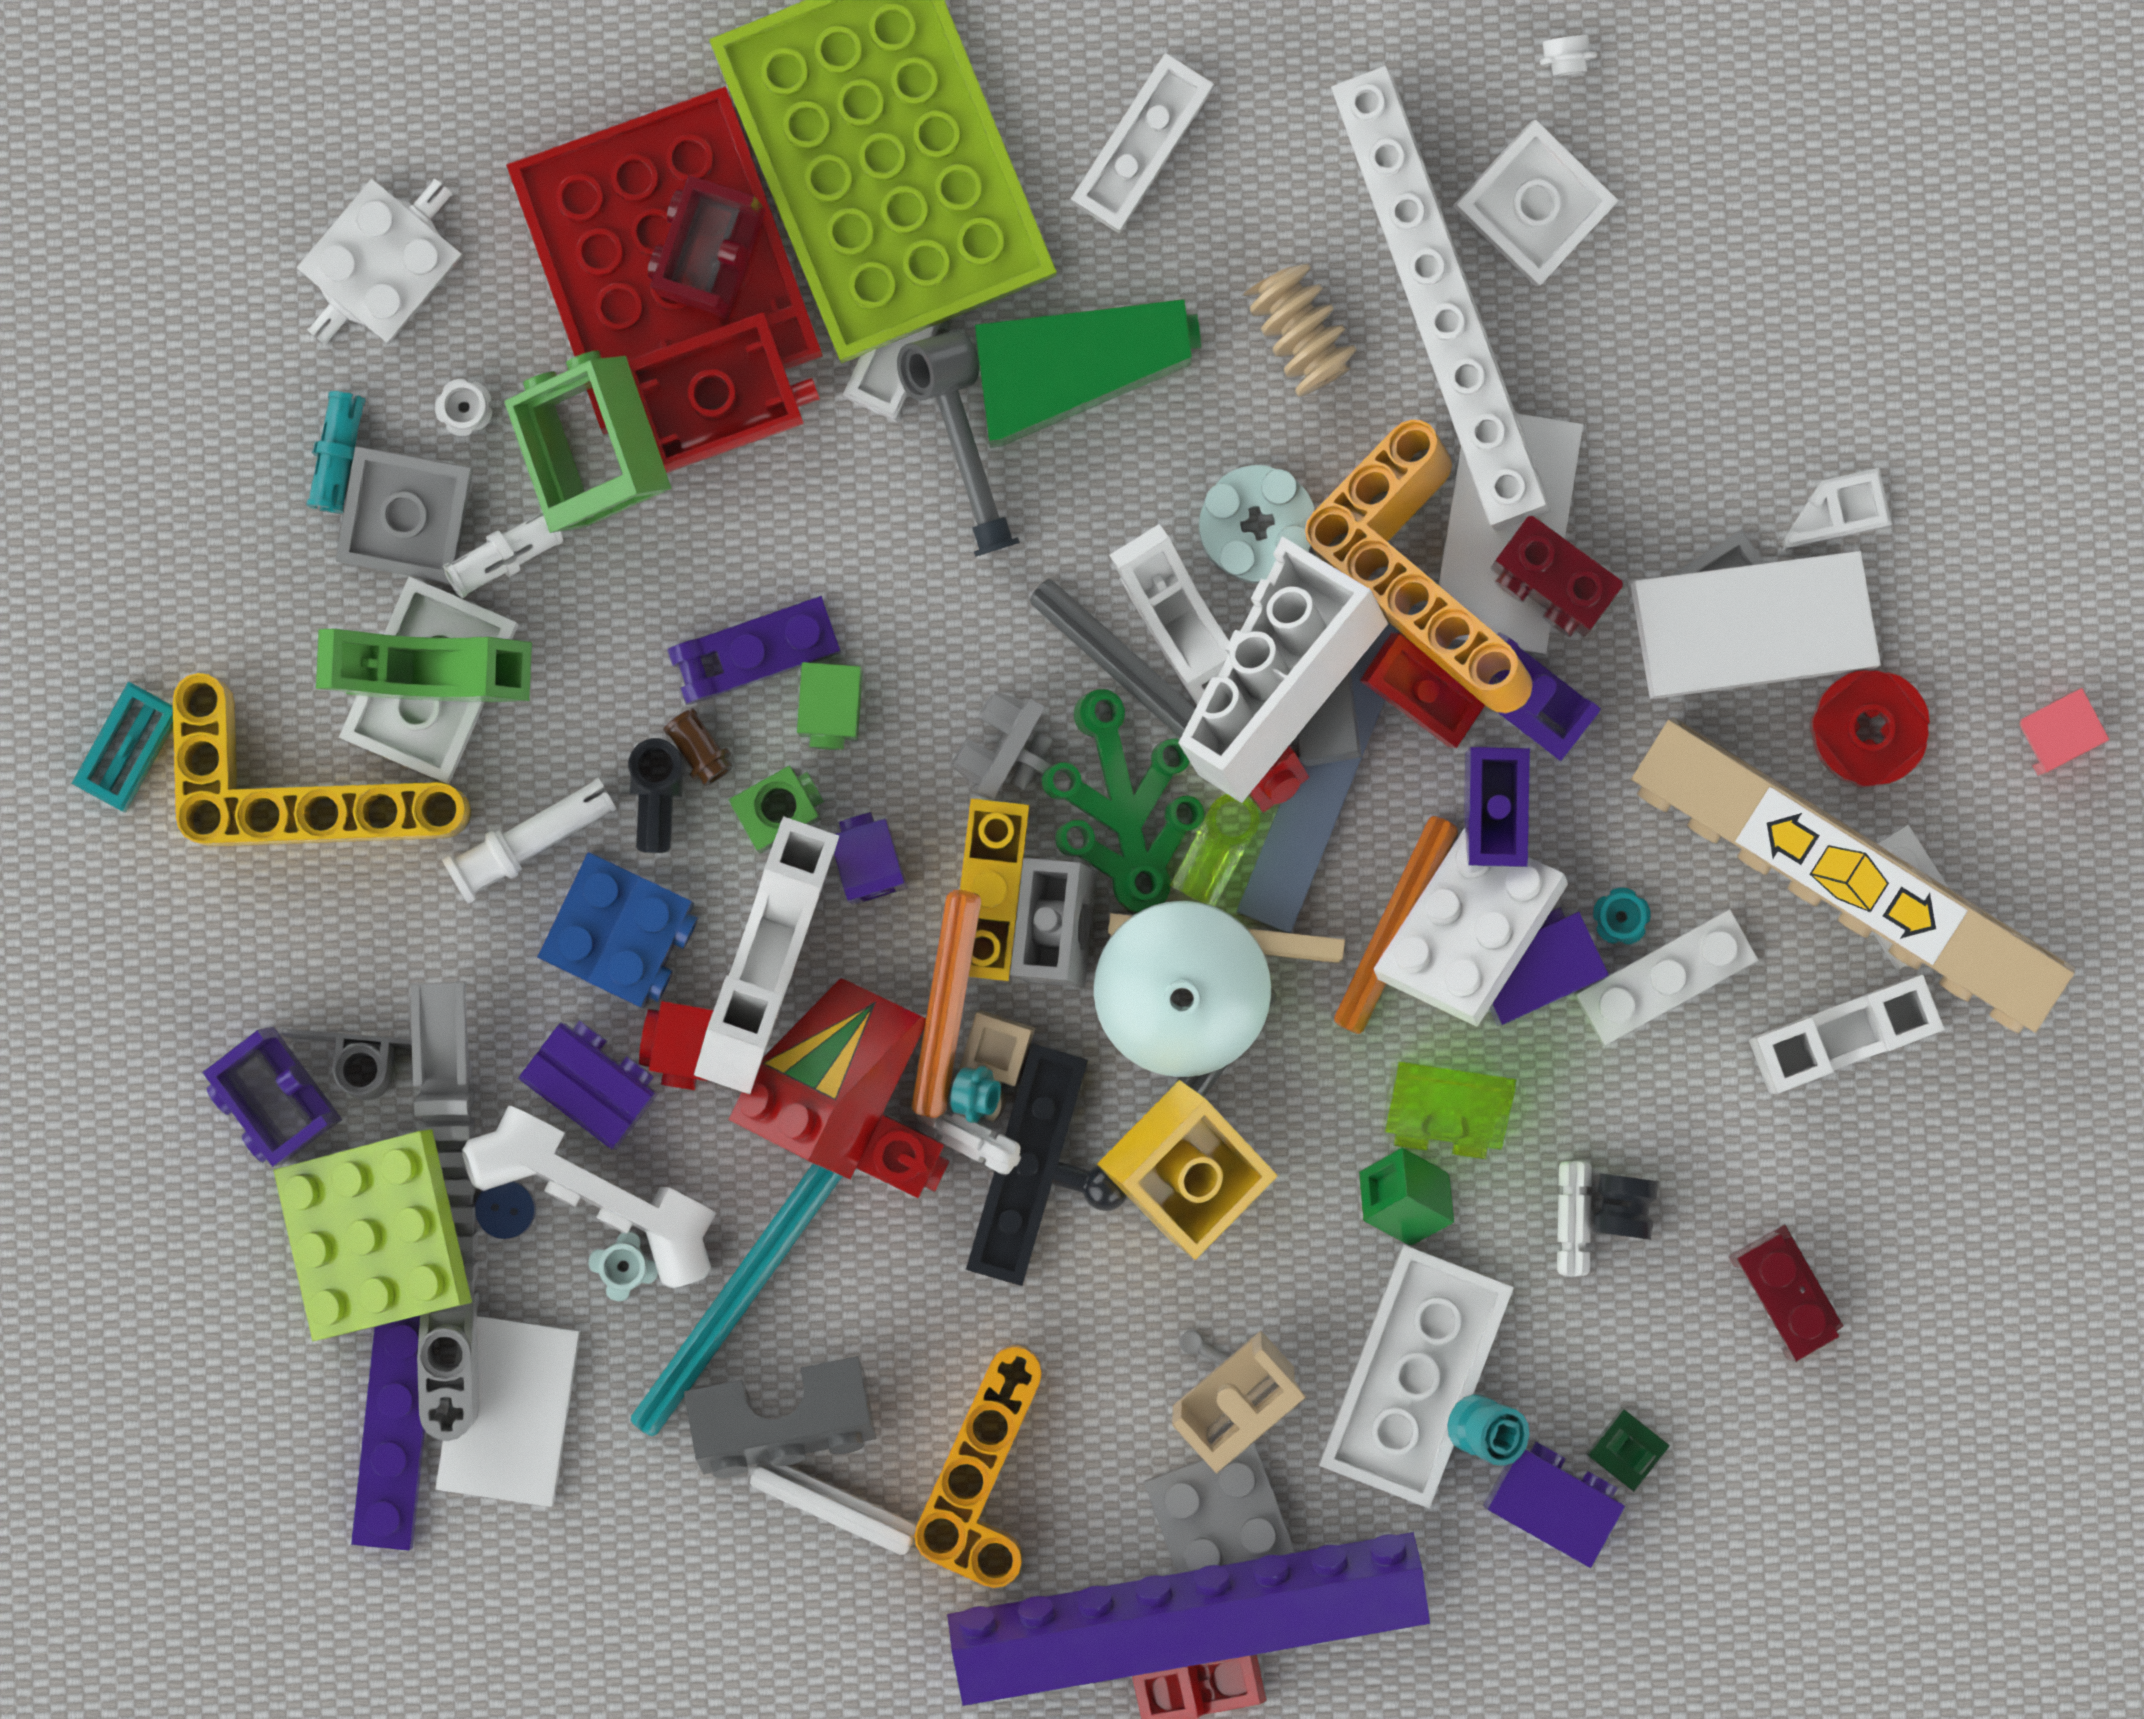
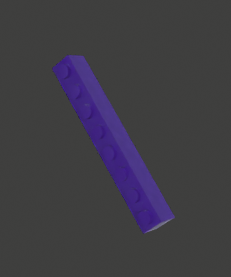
[947,1532,1430,1706]

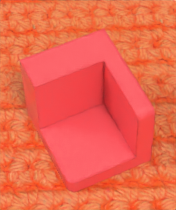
[2020,688,2109,776]

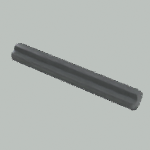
[1030,579,1196,738]

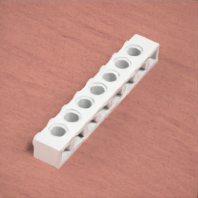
[1331,65,1551,531]

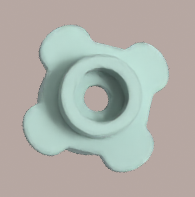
[588,1232,658,1301]

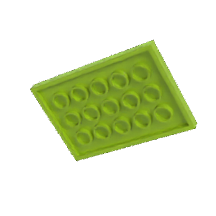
[709,0,1057,364]

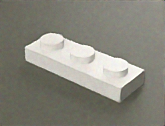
[1070,53,1214,234]
[1574,909,1759,1046]

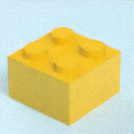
[1097,1080,1278,1261]

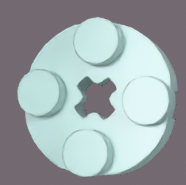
[1199,465,1315,584]

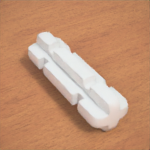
[916,1107,1021,1174]
[1557,1161,1592,1276]

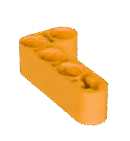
[914,1344,1042,1588]

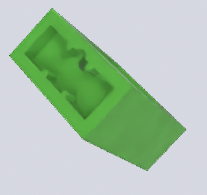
[504,351,672,533]

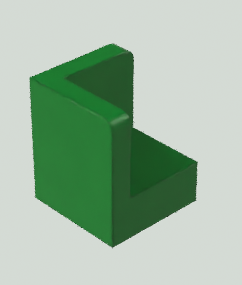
[1359,1147,1454,1245]

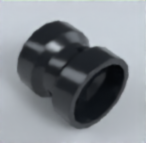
[1593,1173,1659,1240]

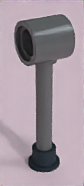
[897,330,1020,557]

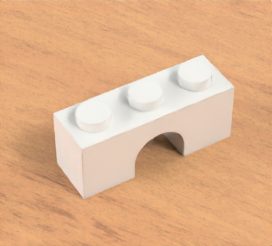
[1748,975,1945,1094]

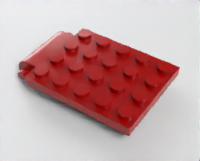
[506,86,823,473]

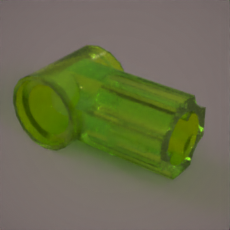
[1169,793,1260,907]

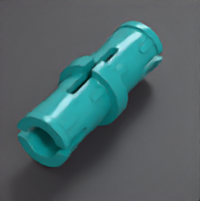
[306,391,366,514]

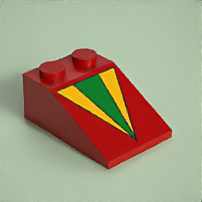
[728,978,926,1180]

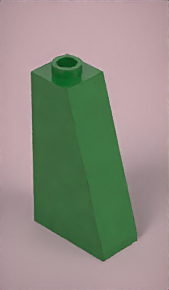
[975,299,1201,448]

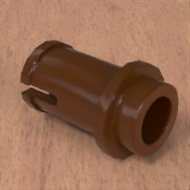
[663,708,733,786]

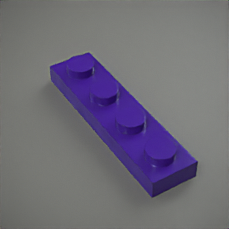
[351,1316,435,1551]

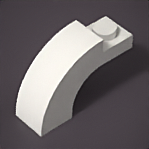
[1109,524,1229,705]

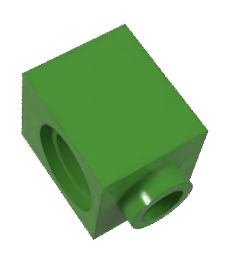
[797,662,863,750]
[728,765,824,854]

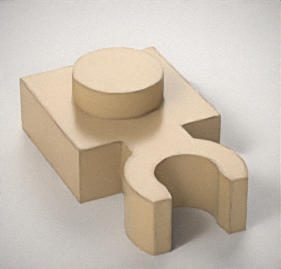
[960,1010,1036,1122]

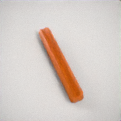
[1334,816,1458,1034]
[911,889,981,1118]

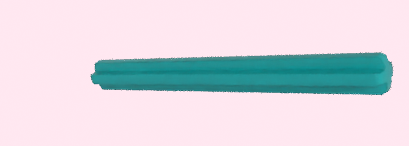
[630,1163,843,1437]

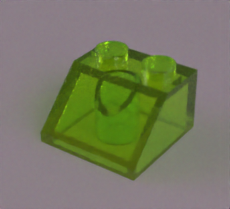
[1382,1061,1517,1160]

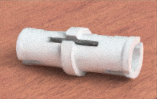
[443,511,564,598]

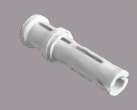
[442,777,617,904]

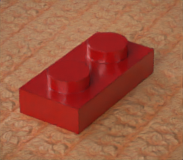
[1359,632,1485,748]

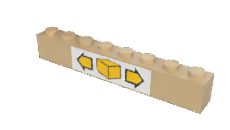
[1631,716,2075,1034]

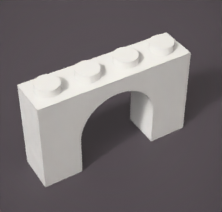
[694,816,839,1094]

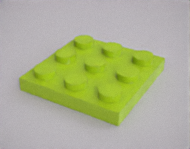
[273,1129,472,1342]

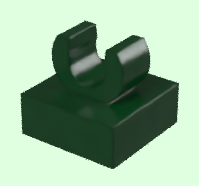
[1586,1408,1670,1492]

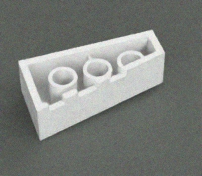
[1178,536,1388,803]

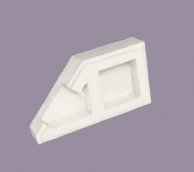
[1782,468,1892,550]

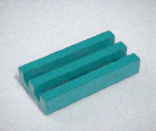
[71,681,173,813]

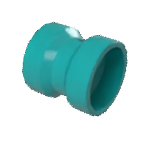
[1447,1394,1530,1466]

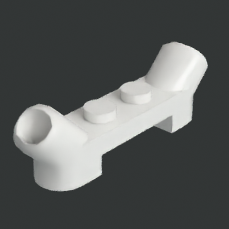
[462,1105,716,1288]

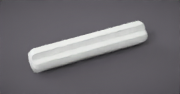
[750,1461,917,1555]

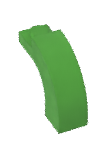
[316,628,532,702]

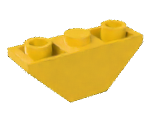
[960,798,1029,982]

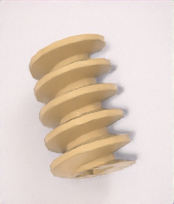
[1242,263,1357,397]

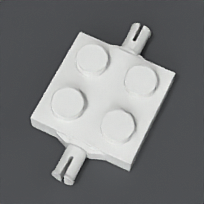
[296,178,462,346]

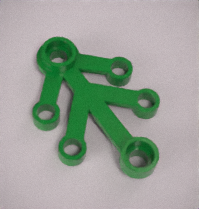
[1042,689,1204,913]

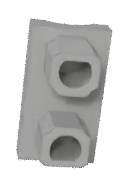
[951,691,1053,799]

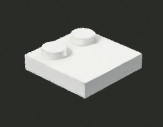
[1453,120,1619,287]

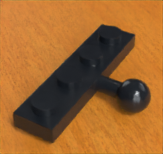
[965,1043,1127,1286]

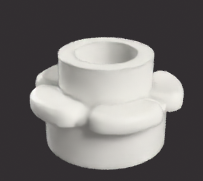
[1539,35,1597,77]
[435,379,493,436]

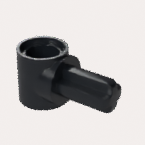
[628,738,686,853]

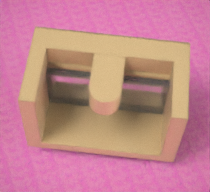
[1172,1331,1306,1474]

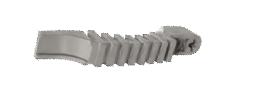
[411,981,480,1441]

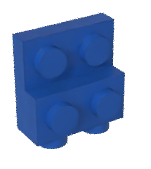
[537,852,699,1008]

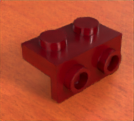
[1490,516,1623,637]

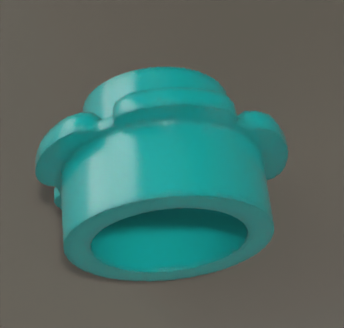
[1593,887,1651,945]
[951,1066,1001,1123]

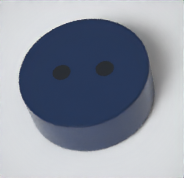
[475,1181,536,1239]

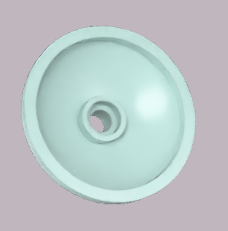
[1094,901,1271,1077]

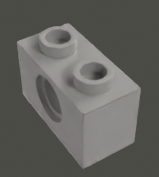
[1010,858,1098,988]

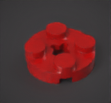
[1809,670,1930,788]

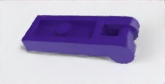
[667,596,841,705]

